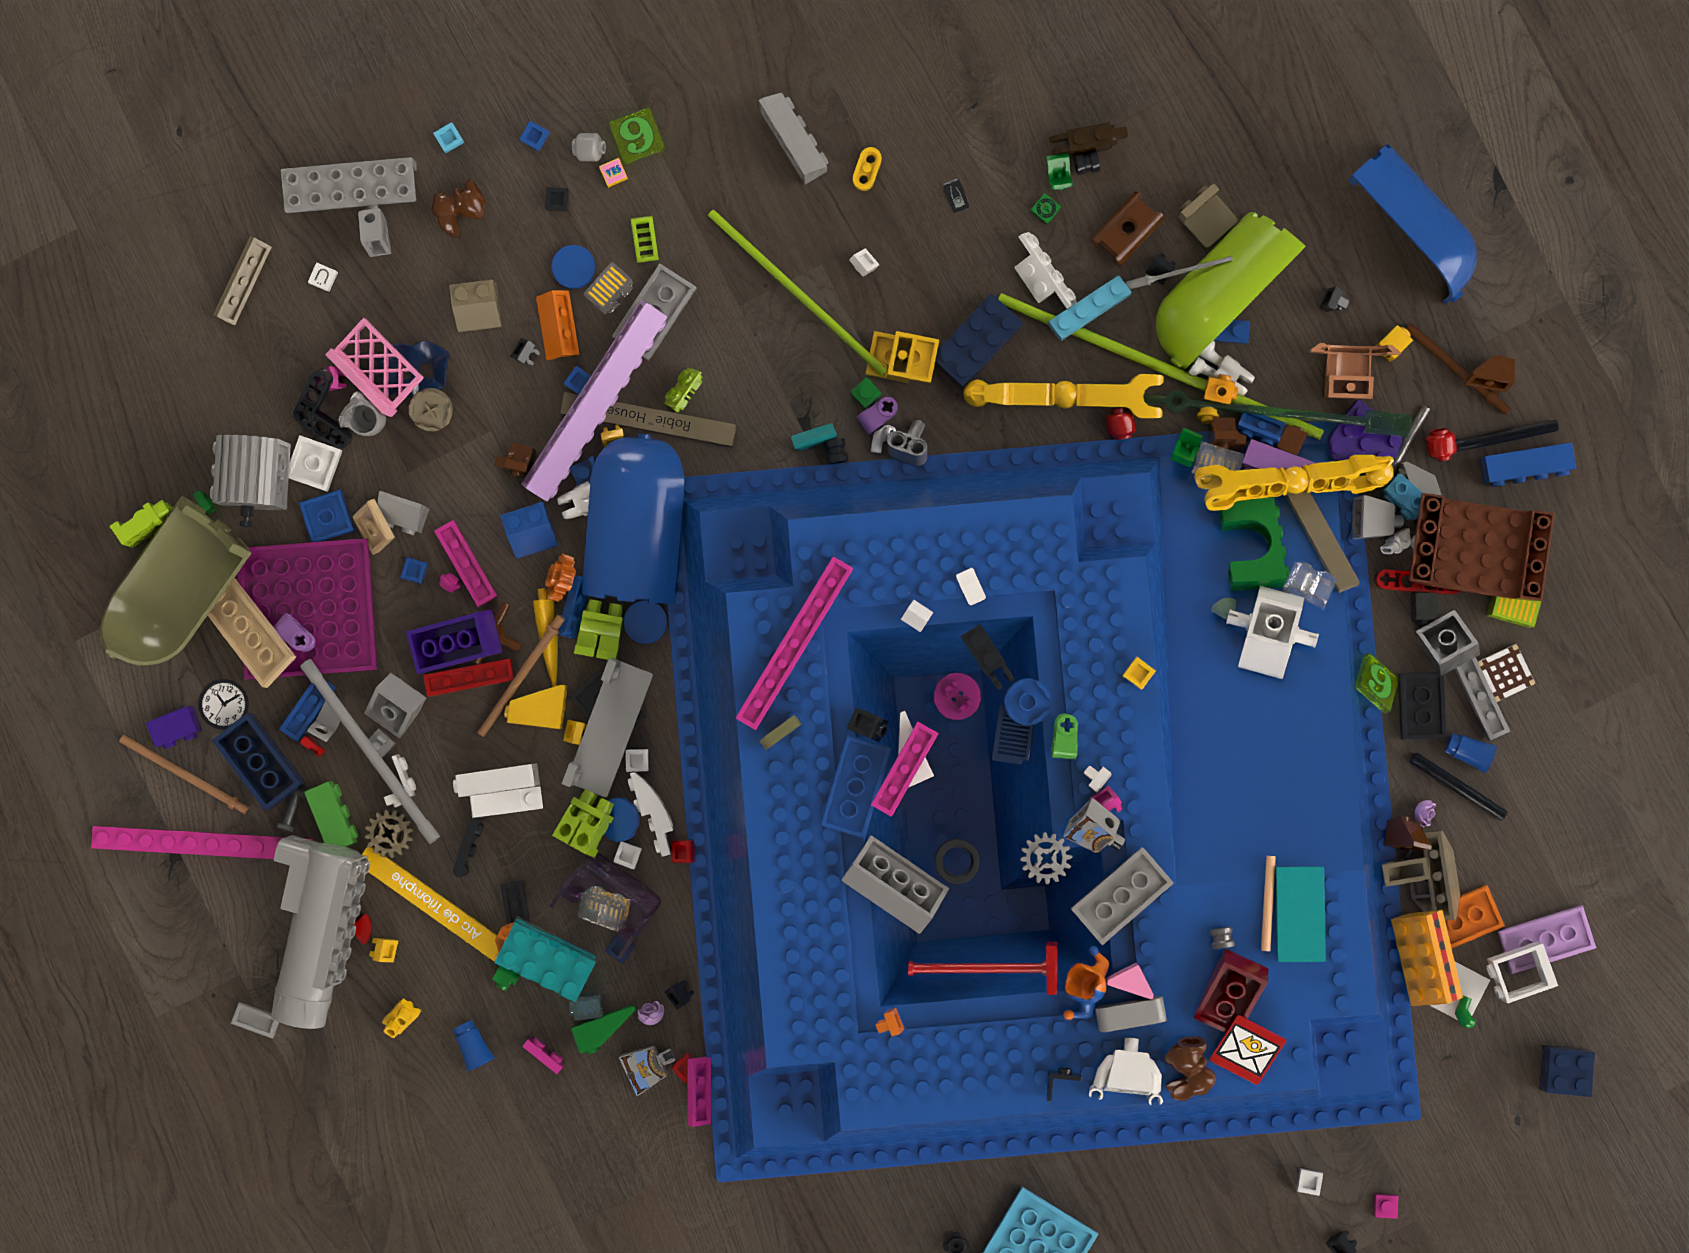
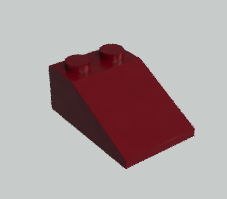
[1193,949,1268,1033]

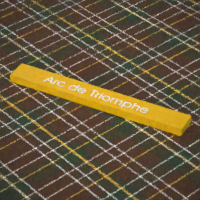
[362,846,498,962]

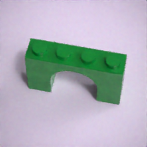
[1218,497,1289,591]

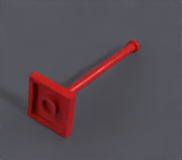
[908,942,1058,995]

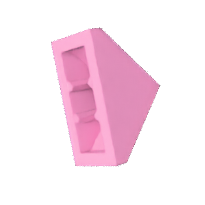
[1106,963,1154,999]

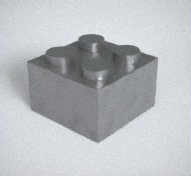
[1416,610,1480,676]

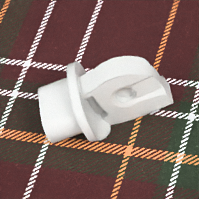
[1380,528,1411,554]

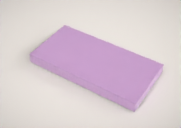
[1497,905,1596,974]

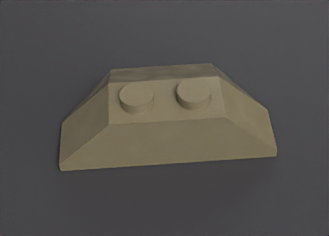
[1405,831,1460,921]

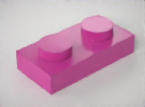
[522,1037,565,1074]

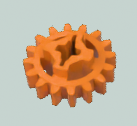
[545,553,576,602]

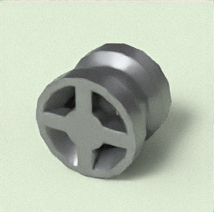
[1209,927,1235,949]

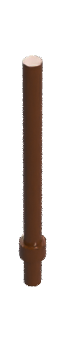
[1406,323,1511,415]

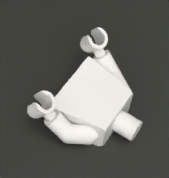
[1089,1038,1163,1105]

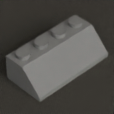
[759,93,829,185]
[841,835,949,934]

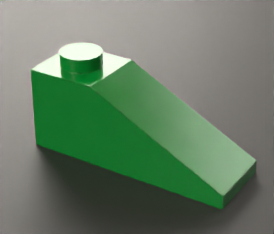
[571,1004,637,1055]

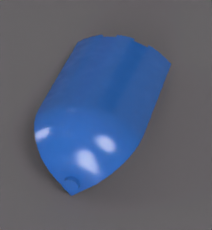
[1348,144,1477,304]
[582,433,684,603]

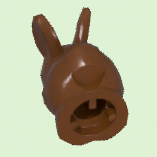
[431,178,486,238]
[1165,1036,1216,1101]

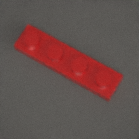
[423,658,515,697]

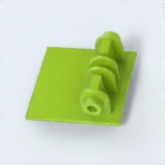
[663,368,703,413]

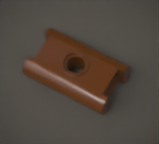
[1090,191,1165,267]

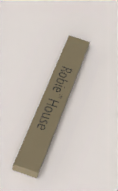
[560,392,737,447]

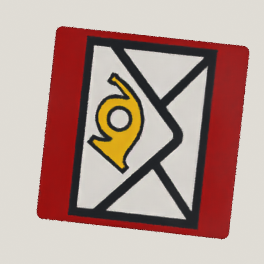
[1209,1015,1287,1085]

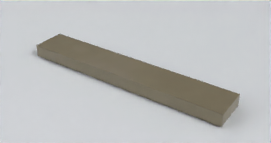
[1285,490,1360,593]

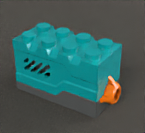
[494,916,596,1002]

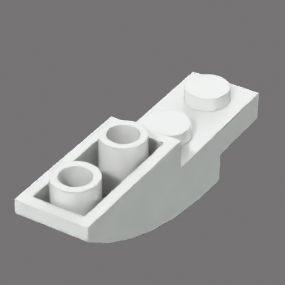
[628,772,675,857]

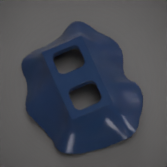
[377,341,449,398]

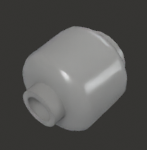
[572,133,606,162]

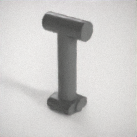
[277,788,307,832]

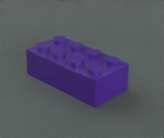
[406,609,502,674]

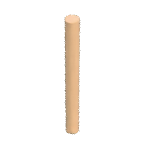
[1261,856,1276,951]

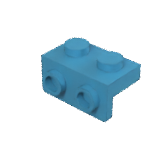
[1380,474,1422,521]

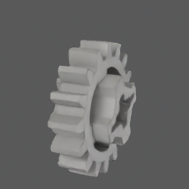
[1020,832,1072,884]

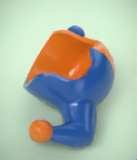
[1063,946,1109,1020]

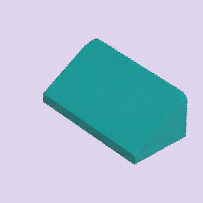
[791,423,837,452]

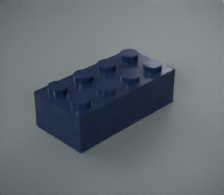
[934,293,1023,390]
[212,713,306,811]

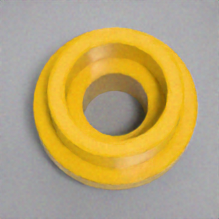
[1197,407,1219,424]

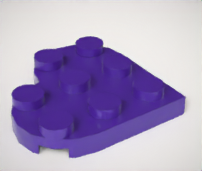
[1327,399,1402,461]

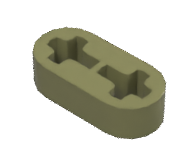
[759,715,802,750]

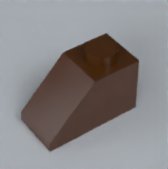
[1464,355,1515,392]
[1384,816,1431,850]

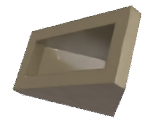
[1381,857,1430,887]

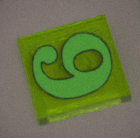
[609,107,665,164]
[1355,653,1399,714]

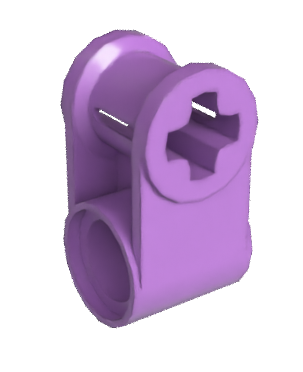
[856,397,898,435]
[273,613,316,652]

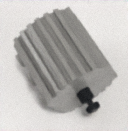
[210,435,291,527]

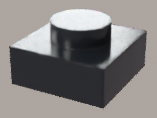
[545,187,569,212]

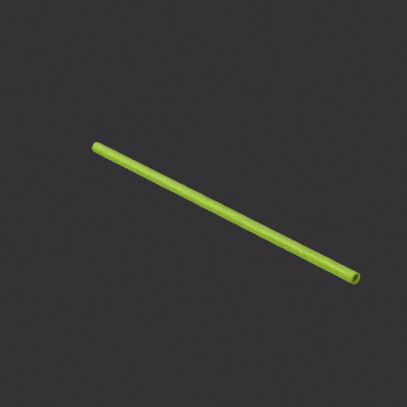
[998,293,1324,440]

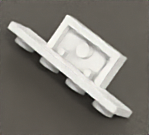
[1014,232,1077,309]

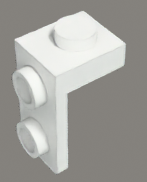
[384,754,416,808]

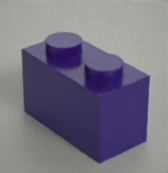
[146,706,202,750]

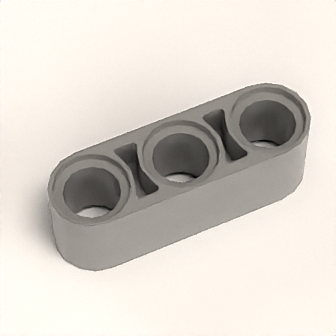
[1095,996,1167,1032]

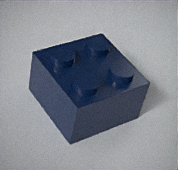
[1539,1045,1595,1097]

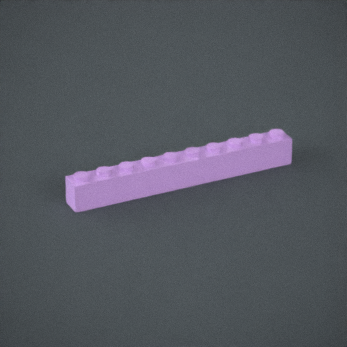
[521,300,667,502]

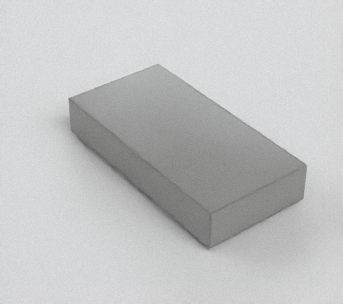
[231,1002,280,1038]

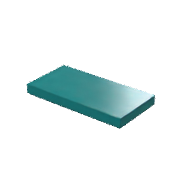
[1275,866,1326,962]

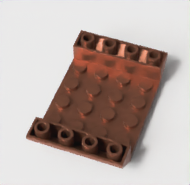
[1409,493,1555,601]

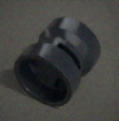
[1074,150,1100,176]
[824,438,848,464]

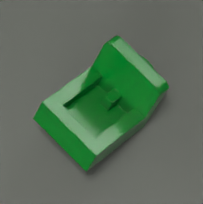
[1046,153,1073,190]
[1170,428,1203,468]

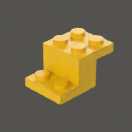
[866,331,939,384]

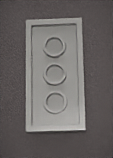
[612,264,697,361]
[1070,847,1174,945]

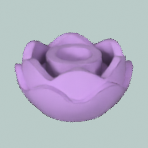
[1414,800,1436,827]
[637,1001,664,1025]

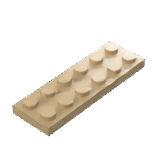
[207,577,296,688]

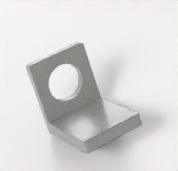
[307,700,347,742]

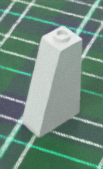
[453,763,540,797]

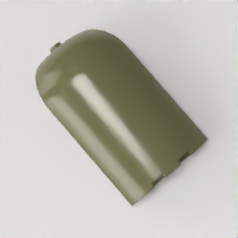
[100,496,251,665]

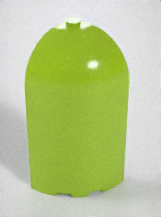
[1156,212,1306,370]

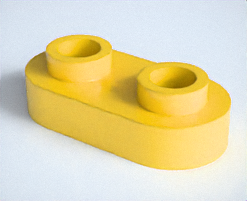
[853,147,882,191]

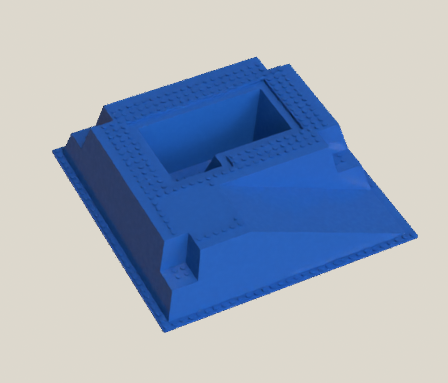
[667,420,1421,1182]

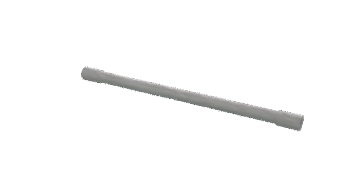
[300,659,440,844]

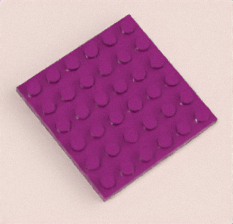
[237,538,378,680]

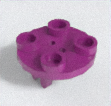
[934,673,981,720]

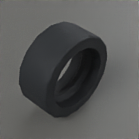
[934,838,980,884]

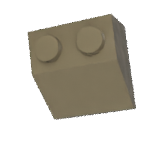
[449,280,502,333]

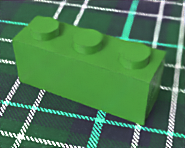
[304,781,358,847]

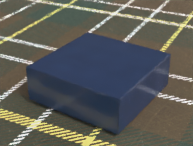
[605,933,636,964]

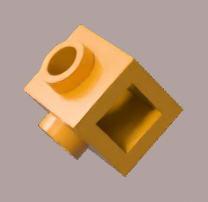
[1203,374,1238,404]

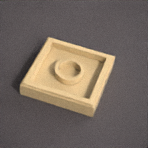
[353,499,395,555]

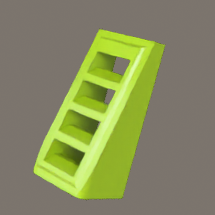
[631,216,659,263]

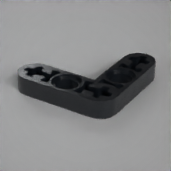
[293,368,352,449]

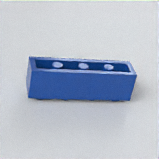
[1480,443,1577,487]

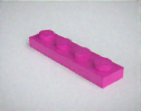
[434,520,498,607]
[871,722,939,817]

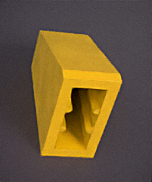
[504,685,568,729]

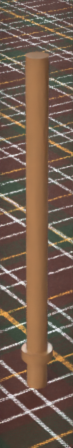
[477,614,565,737]
[119,735,249,814]

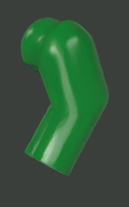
[1455,995,1476,1029]

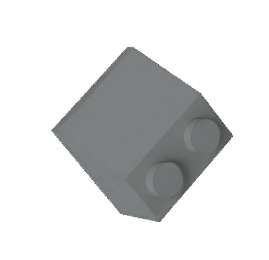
[377,491,429,535]
[364,673,426,739]

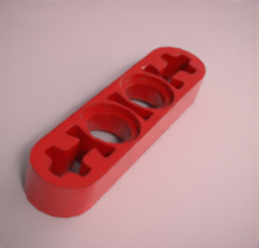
[1374,569,1459,595]

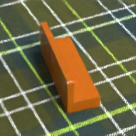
[536,290,580,360]

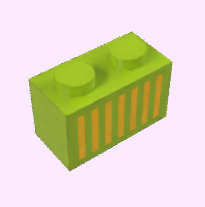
[1486,596,1541,628]

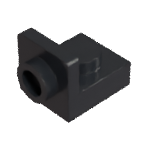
[847,707,888,742]

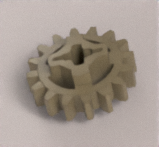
[365,810,414,858]

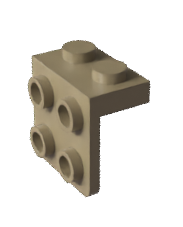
[1177,183,1238,248]

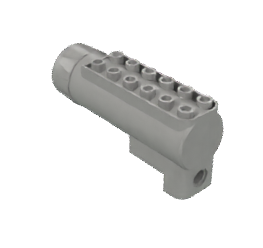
[271,835,370,1029]

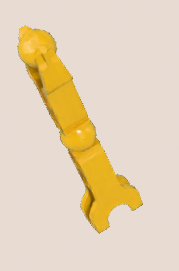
[963,374,1164,418]
[1194,455,1394,511]

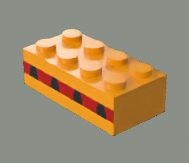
[1391,910,1463,1006]

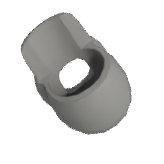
[339,391,387,436]

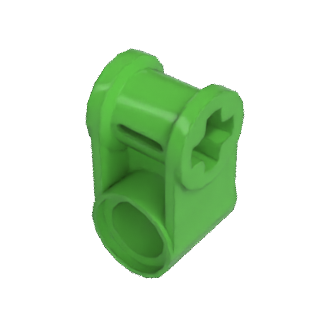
[1051,713,1078,759]

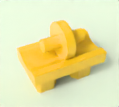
[382,998,421,1038]

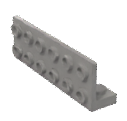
[281,157,417,213]
[562,658,653,797]

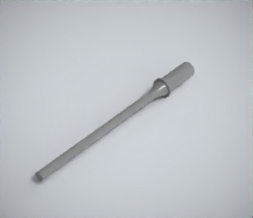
[1126,256,1232,289]

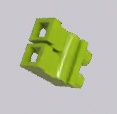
[110,500,173,548]
[574,599,624,660]
[552,789,614,858]

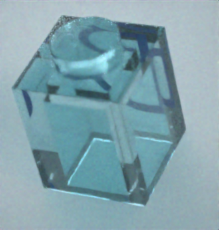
[569,993,603,1021]

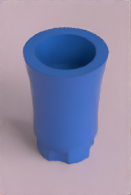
[1444,733,1497,774]
[453,1020,495,1072]

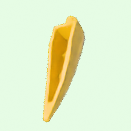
[533,588,558,687]

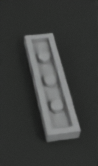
[1455,657,1510,741]

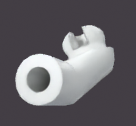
[871,425,896,454]

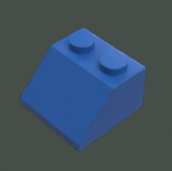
[500,502,559,559]

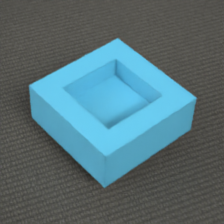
[433,122,464,153]

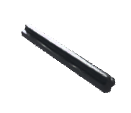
[1456,420,1559,452]
[1410,753,1508,821]

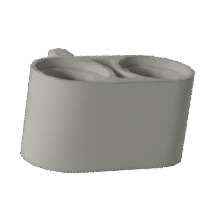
[887,420,928,466]

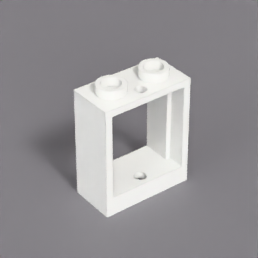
[1486,942,1558,1003]

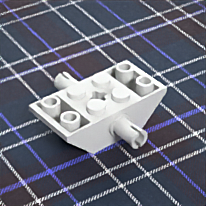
[1226,586,1319,679]

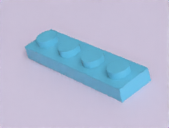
[1048,275,1132,341]

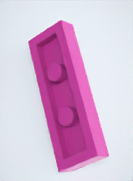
[688,1056,711,1127]

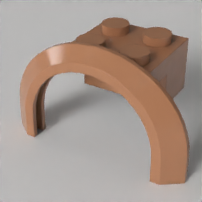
[1309,343,1401,399]

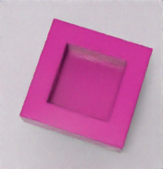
[1373,1193,1399,1219]

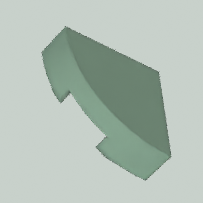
[1211,598,1237,620]

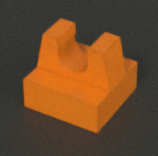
[875,1007,904,1037]

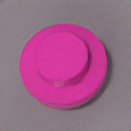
[439,573,461,593]

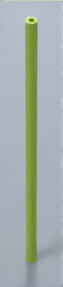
[708,210,888,377]

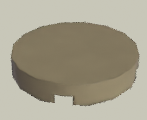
[409,388,453,431]

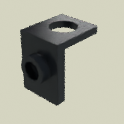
[1046,1067,1082,1102]

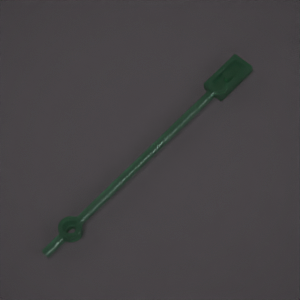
[1144,390,1412,438]

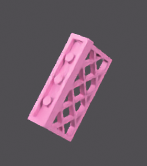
[325,318,424,417]

